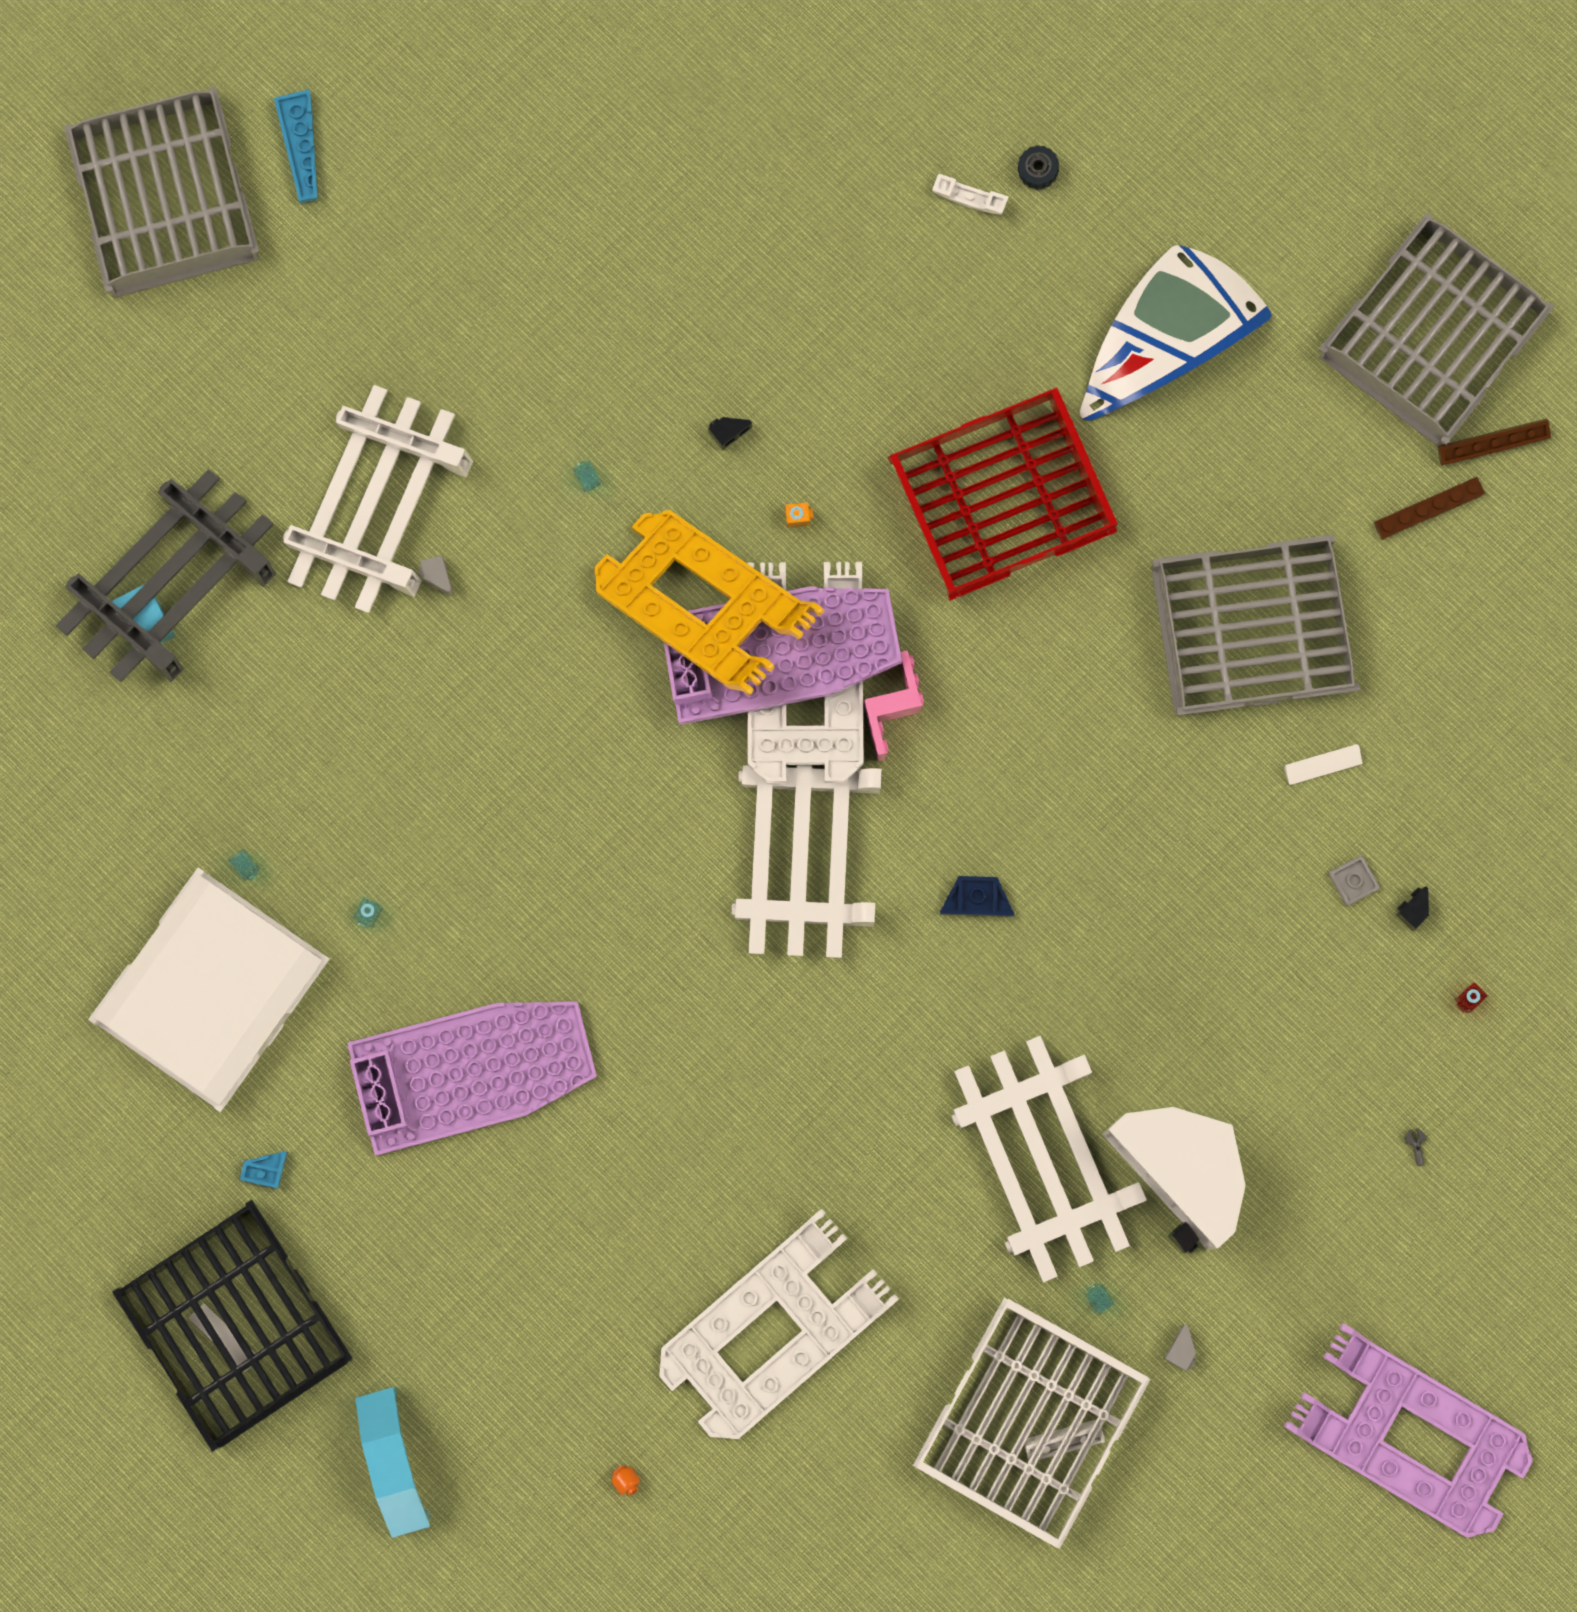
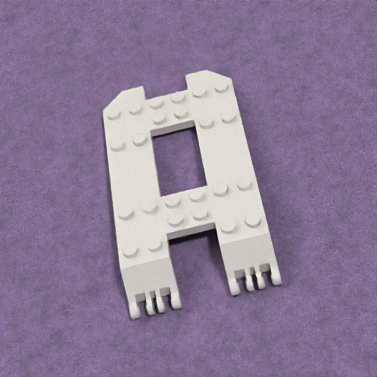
[748,562,863,783]
[659,1209,899,1439]

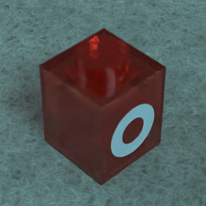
[1454,982,1488,1014]

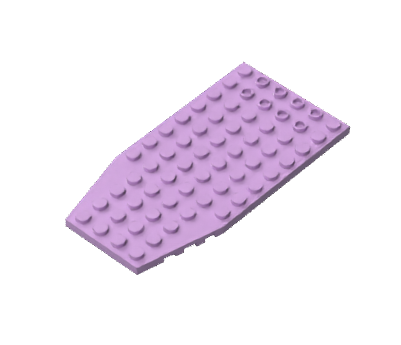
[664,586,902,725]
[347,1001,597,1156]

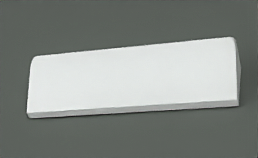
[1283,744,1363,785]
[189,1303,256,1372]
[1024,1419,1105,1461]

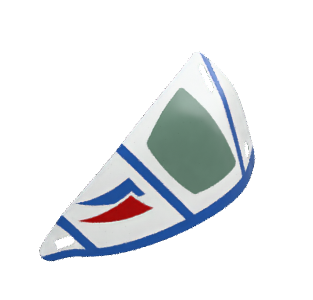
[1080,245,1271,421]

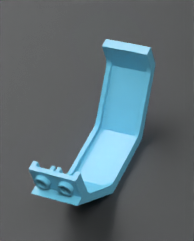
[355,1387,430,1538]

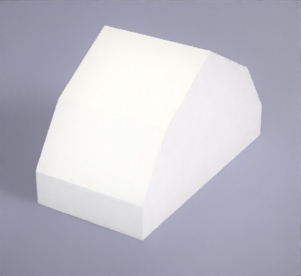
[1102,1107,1246,1250]

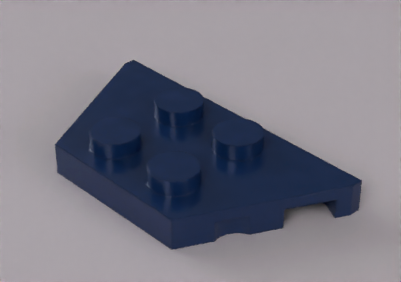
[940,876,1014,917]

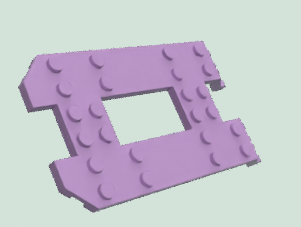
[1284,1323,1533,1538]

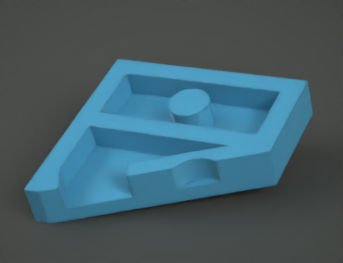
[240,1151,288,1189]

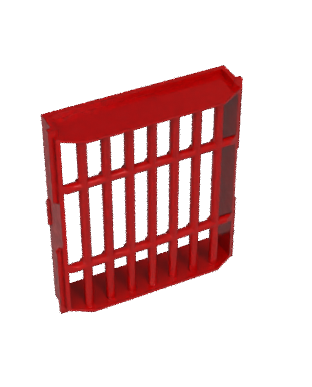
[887,387,1118,601]

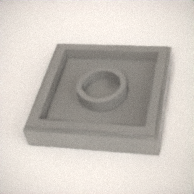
[1328,855,1381,907]

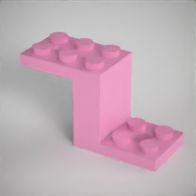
[864,650,924,761]

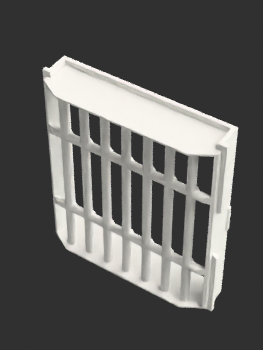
[913,1297,1151,1549]

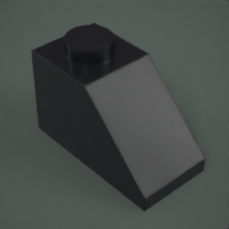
[708,417,752,450]
[1168,1222,1200,1253]

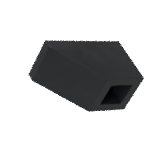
[1396,886,1429,931]

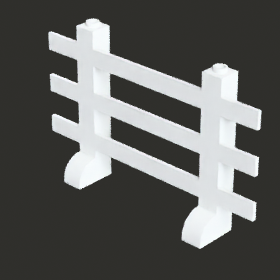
[283,385,473,613]
[732,765,882,958]
[951,1036,1147,1282]

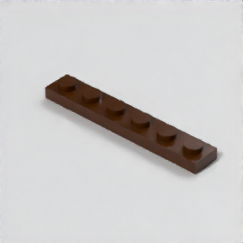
[1437,419,1551,466]
[1374,477,1485,540]

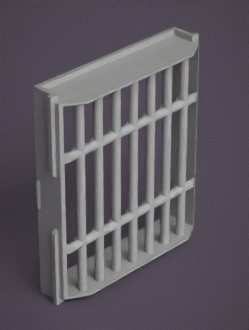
[64,86,259,298]
[1319,213,1554,446]
[1151,534,1360,716]

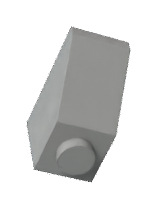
[418,555,453,596]
[1163,1324,1196,1371]

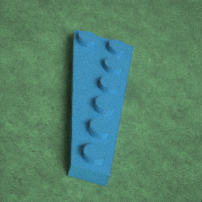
[274,89,318,204]

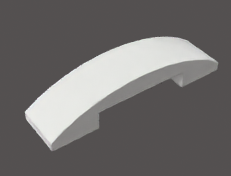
[932,174,1009,215]

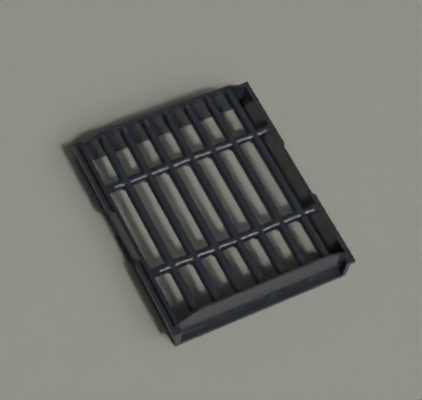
[112,1200,353,1452]

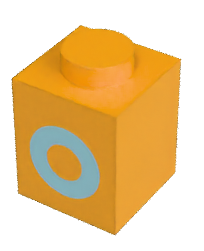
[785,503,813,528]

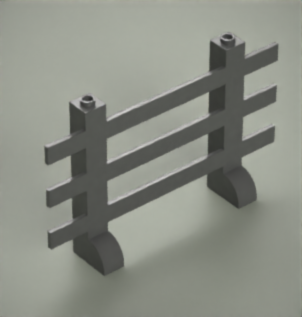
[56,469,276,683]

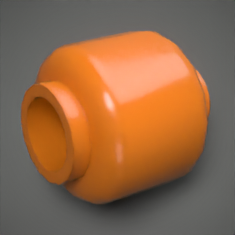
[611,1465,640,1496]

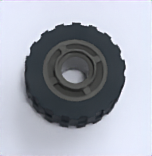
[1018,145,1059,189]

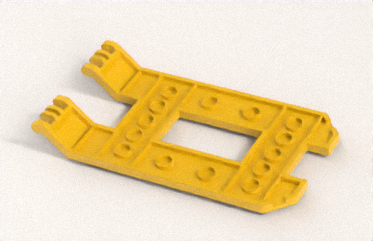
[594,510,824,696]

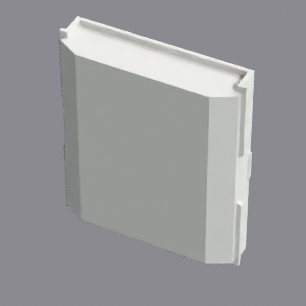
[88,868,330,1112]

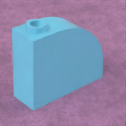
[112,584,175,643]

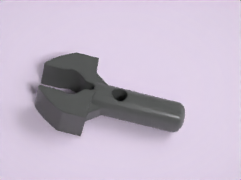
[1405,1129,1426,1166]

